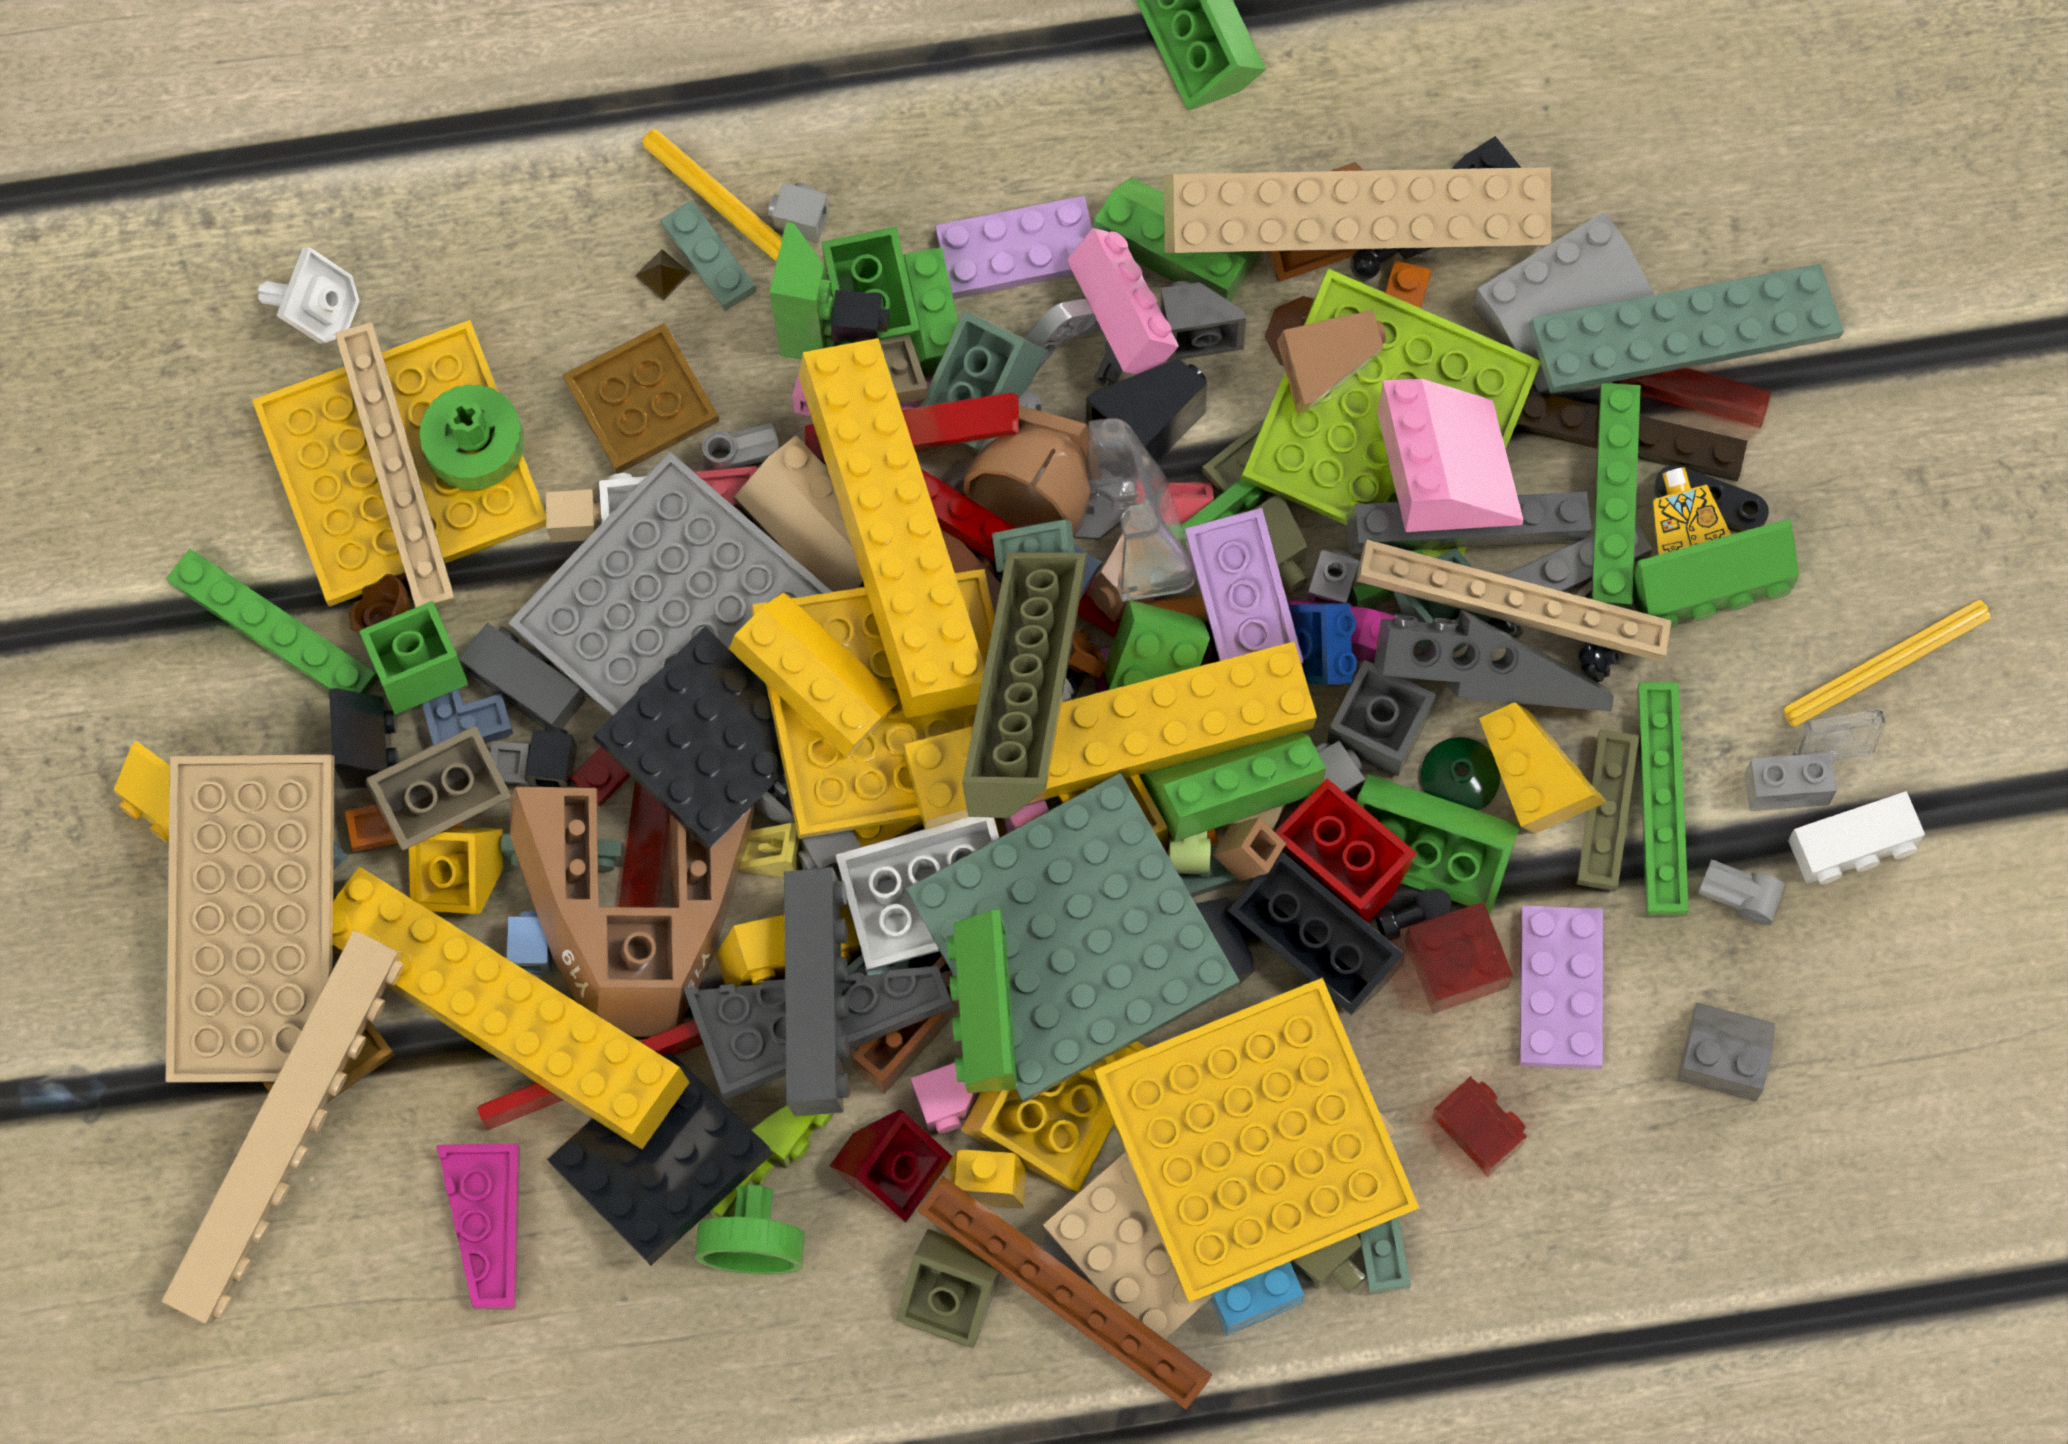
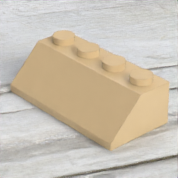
[733,435,865,592]

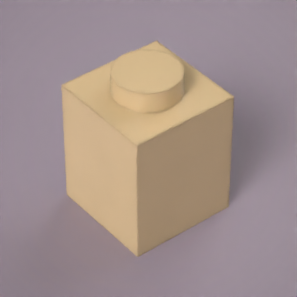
[546,489,602,543]

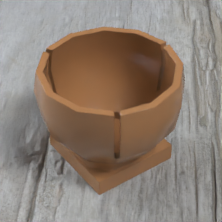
[964,405,1101,537]

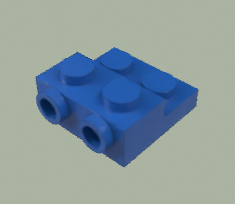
[1288,603,1357,685]

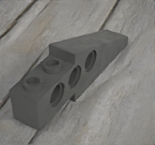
[1374,610,1614,711]

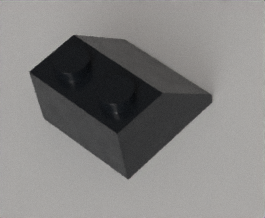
[329,688,399,789]

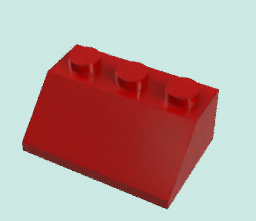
[1275,778,1417,923]

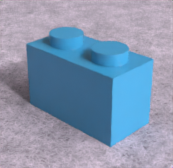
[1210,1262,1304,1336]

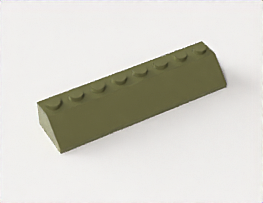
[962,552,1087,818]

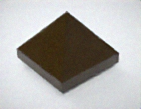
[636,249,690,300]

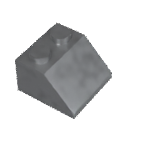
[1160,281,1246,361]
[1677,1002,1775,1101]

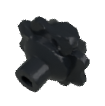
[1578,642,1621,682]

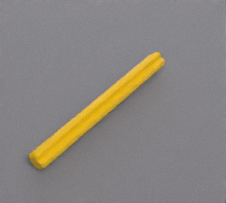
[642,129,782,262]
[1783,600,1991,727]

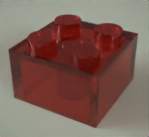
[1405,901,1513,1014]

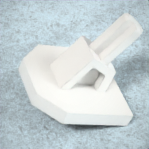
[258,247,360,343]

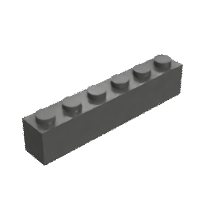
[1346,491,1591,554]
[784,867,850,1116]

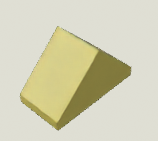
[739,823,800,878]

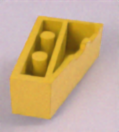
[1479,702,1607,834]
[715,903,860,987]

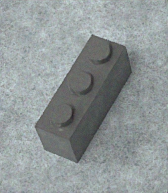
[459,623,585,729]

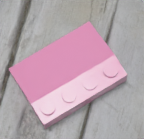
[1377,379,1523,532]

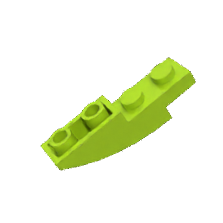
[710,1105,834,1218]

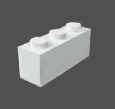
[1788,791,1925,885]

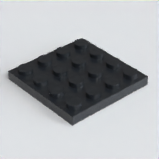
[592,626,785,850]
[547,1052,773,1266]

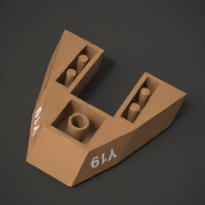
[510,787,755,1037]

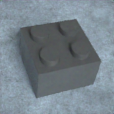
[1327,660,1436,776]

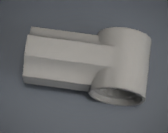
[702,423,779,471]
[1698,859,1786,925]

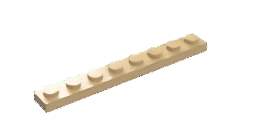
[335,322,456,609]
[1357,540,1672,662]

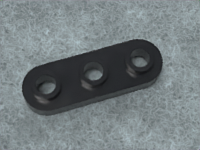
[1654,465,1769,532]

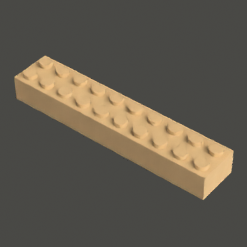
[1164,167,1551,253]

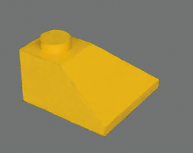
[409,827,503,914]

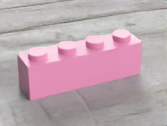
[1067,228,1179,374]

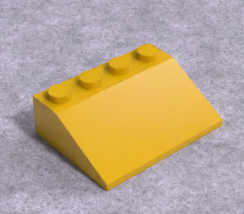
[961,1041,1147,1193]

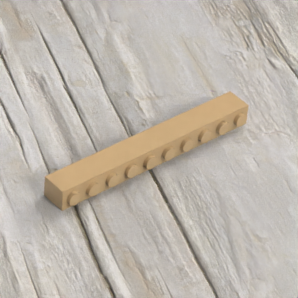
[161,930,404,1324]

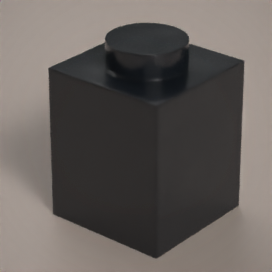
[831,290,890,343]
[526,727,577,788]

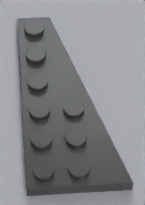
[683,966,954,1100]

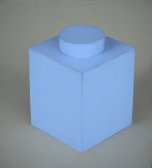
[507,911,552,974]

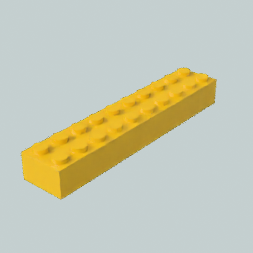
[798,338,985,718]
[904,642,1317,829]
[333,866,690,1149]

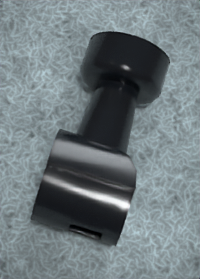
[1375,888,1451,942]

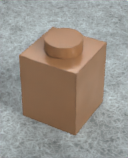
[1212,817,1286,881]

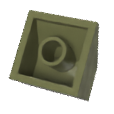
[896,1229,1001,1348]

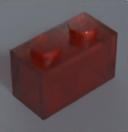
[1432,1076,1527,1177]

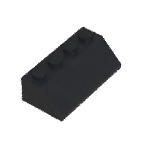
[1227,851,1404,1016]

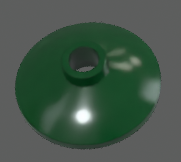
[1421,737,1501,811]

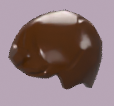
[348,574,415,634]

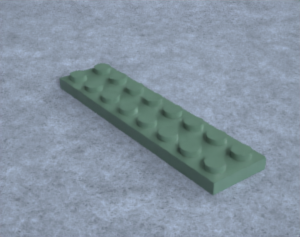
[1529,264,1844,394]

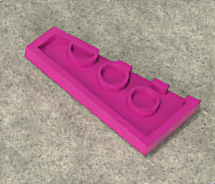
[436,1144,520,1310]

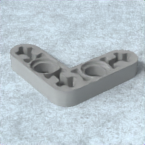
[1025,298,1102,374]

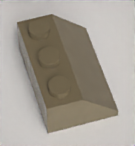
[365,725,511,851]

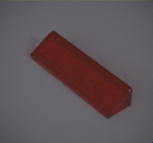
[1612,368,1771,428]
[619,780,670,908]

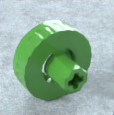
[419,384,524,490]
[695,1185,805,1275]

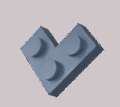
[422,689,514,746]

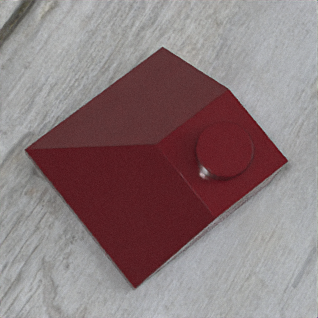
[830,1109,953,1223]

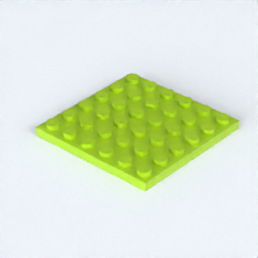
[1240,268,1541,558]

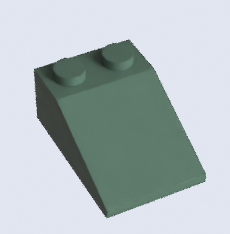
[919,311,1047,449]

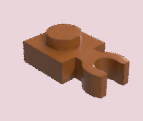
[1068,628,1107,678]

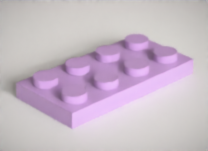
[935,196,1092,299]
[1184,508,1303,663]
[1519,906,1603,1069]

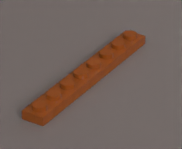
[918,1176,1212,1409]

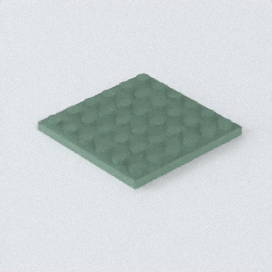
[906,772,1240,1103]

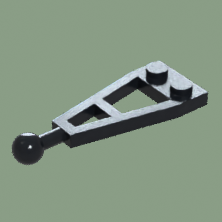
[1350,136,1522,280]

